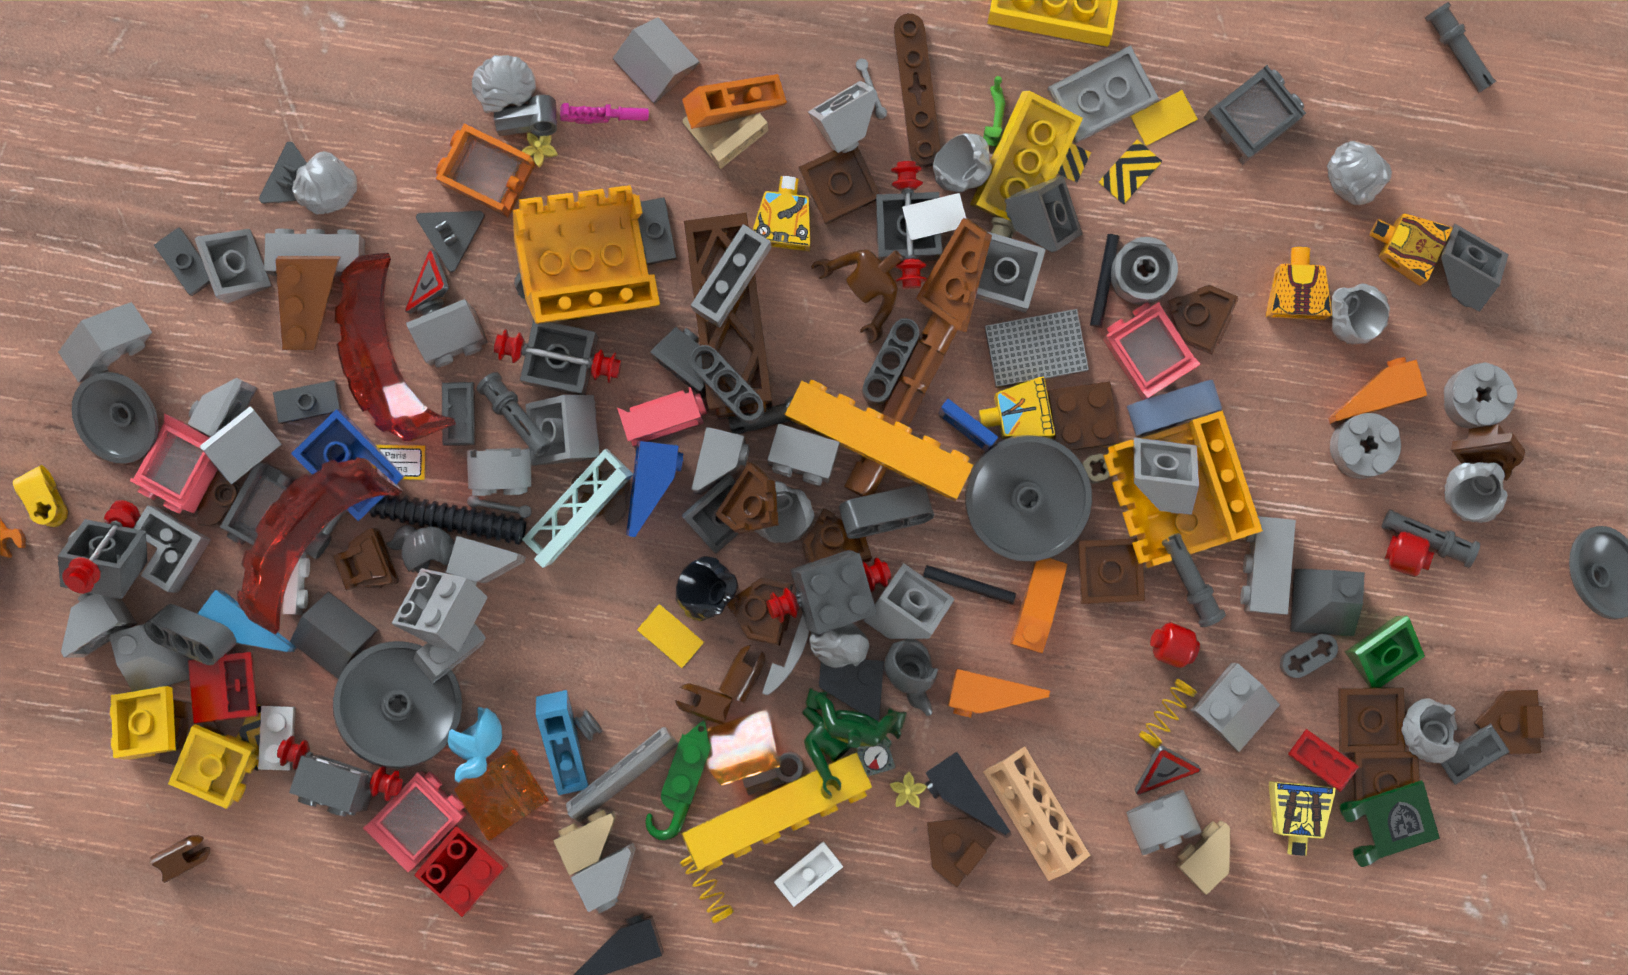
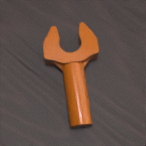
[0,518,26,558]

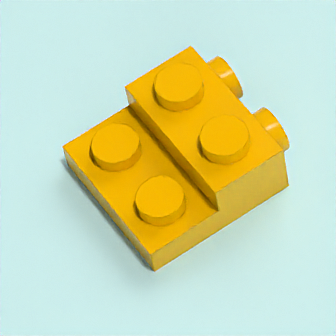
[110,686,176,760]
[168,724,259,809]

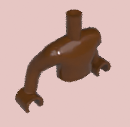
[811,249,903,343]

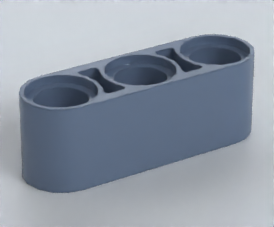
[1127,379,1222,436]

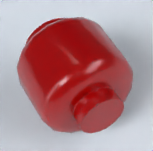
[1384,532,1434,577]
[1150,622,1200,668]

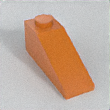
[682,74,787,129]
[1328,357,1427,424]
[1010,558,1068,654]
[947,669,1050,718]

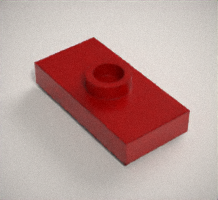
[1288,729,1360,792]

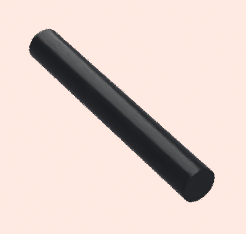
[1090,234,1120,328]
[923,565,1016,605]

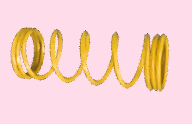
[1138,679,1197,748]
[680,855,734,924]

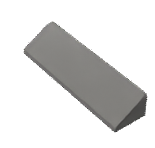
[566,727,678,822]

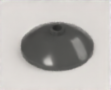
[72,372,159,464]
[1569,526,1628,620]

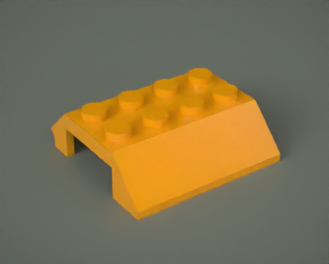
[513,185,660,324]
[1103,411,1263,568]

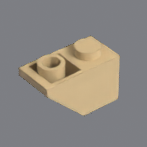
[553,809,616,875]
[1175,821,1230,895]

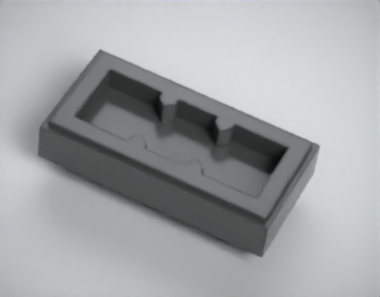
[638,197,677,265]
[154,227,211,296]
[273,380,342,424]
[442,382,475,446]
[1440,723,1510,785]

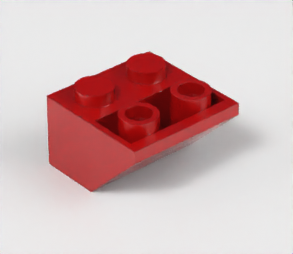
[188,652,259,724]
[414,826,509,917]

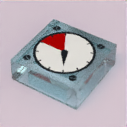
[857,743,896,777]

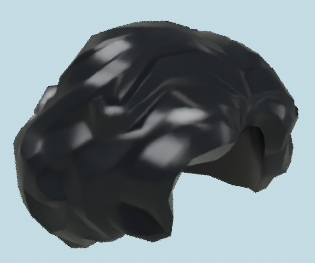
[675,556,738,621]

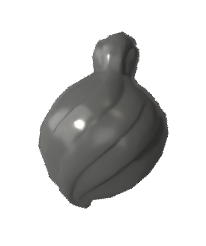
[386,525,455,573]
[884,639,938,716]

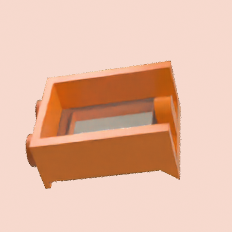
[436,123,536,218]

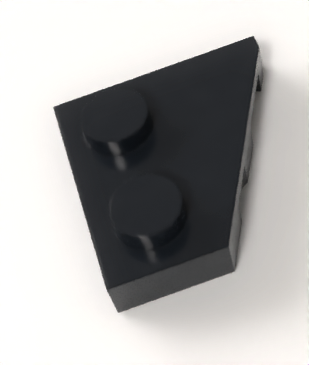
[819,659,884,722]

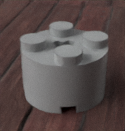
[1111,237,1178,305]
[1444,362,1517,429]
[1330,413,1401,479]
[467,448,532,496]
[1126,790,1202,855]

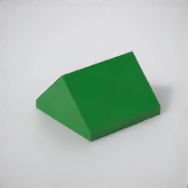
[1345,615,1425,688]

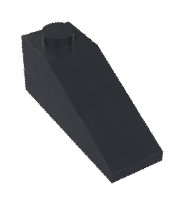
[925,752,1012,838]
[573,913,664,975]

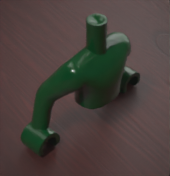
[805,688,907,748]
[802,706,901,799]

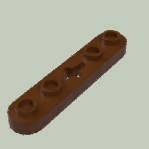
[894,13,941,167]

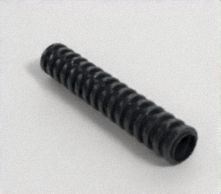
[369,492,526,545]

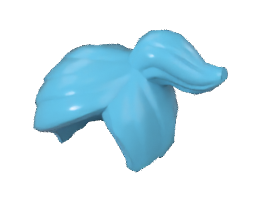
[448,707,502,783]

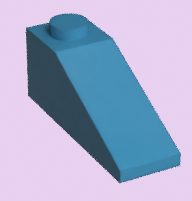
[197,590,297,652]
[536,690,589,796]

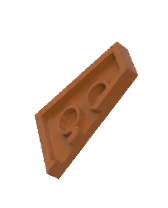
[915,218,992,332]
[275,256,341,350]

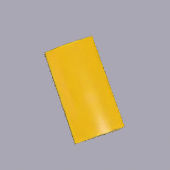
[987,0,1118,47]
[970,91,1083,221]

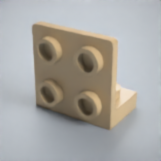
[683,113,768,169]

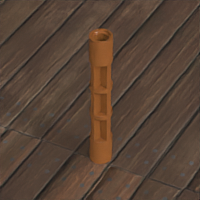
[844,312,958,497]

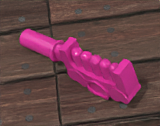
[560,103,649,124]

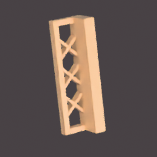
[983,747,1091,881]

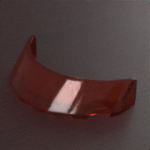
[335,252,456,441]
[237,457,403,635]

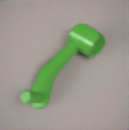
[983,76,1005,146]

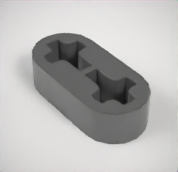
[1280,634,1338,678]

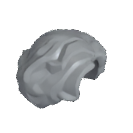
[472,55,536,113]
[933,133,992,193]
[1327,141,1392,205]
[292,151,357,214]
[1331,283,1390,344]
[1444,462,1508,523]
[755,481,814,543]
[809,623,870,668]
[1401,698,1459,763]

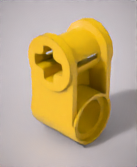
[13,465,68,527]

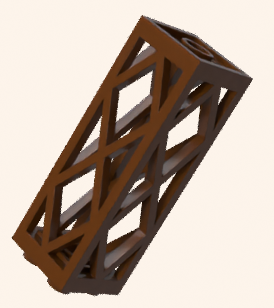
[684,212,773,419]

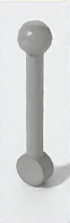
[856,58,887,119]
[467,495,532,518]

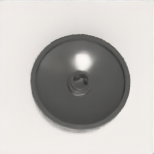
[965,435,1092,561]
[333,641,462,769]

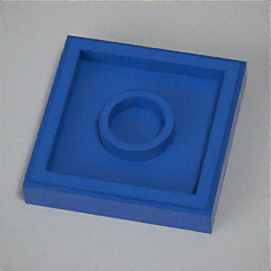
[938,399,998,452]

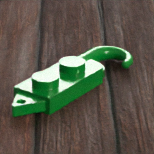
[645,720,712,841]

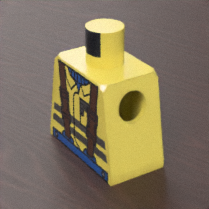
[1269,781,1336,856]

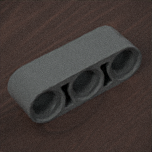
[862,318,919,405]
[690,345,764,424]
[839,485,934,539]
[144,604,236,666]

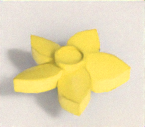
[522,133,558,168]
[890,771,927,808]

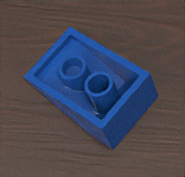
[291,409,404,521]
[626,441,683,537]

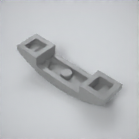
[762,592,810,695]

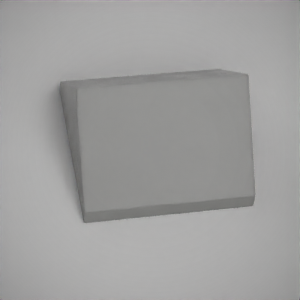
[613,17,700,104]
[195,229,271,304]
[200,406,282,484]

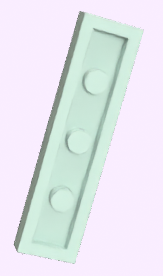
[522,449,634,568]

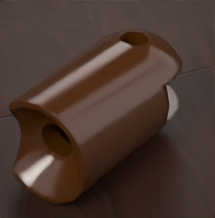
[719,645,766,703]
[675,683,733,725]
[150,835,210,883]

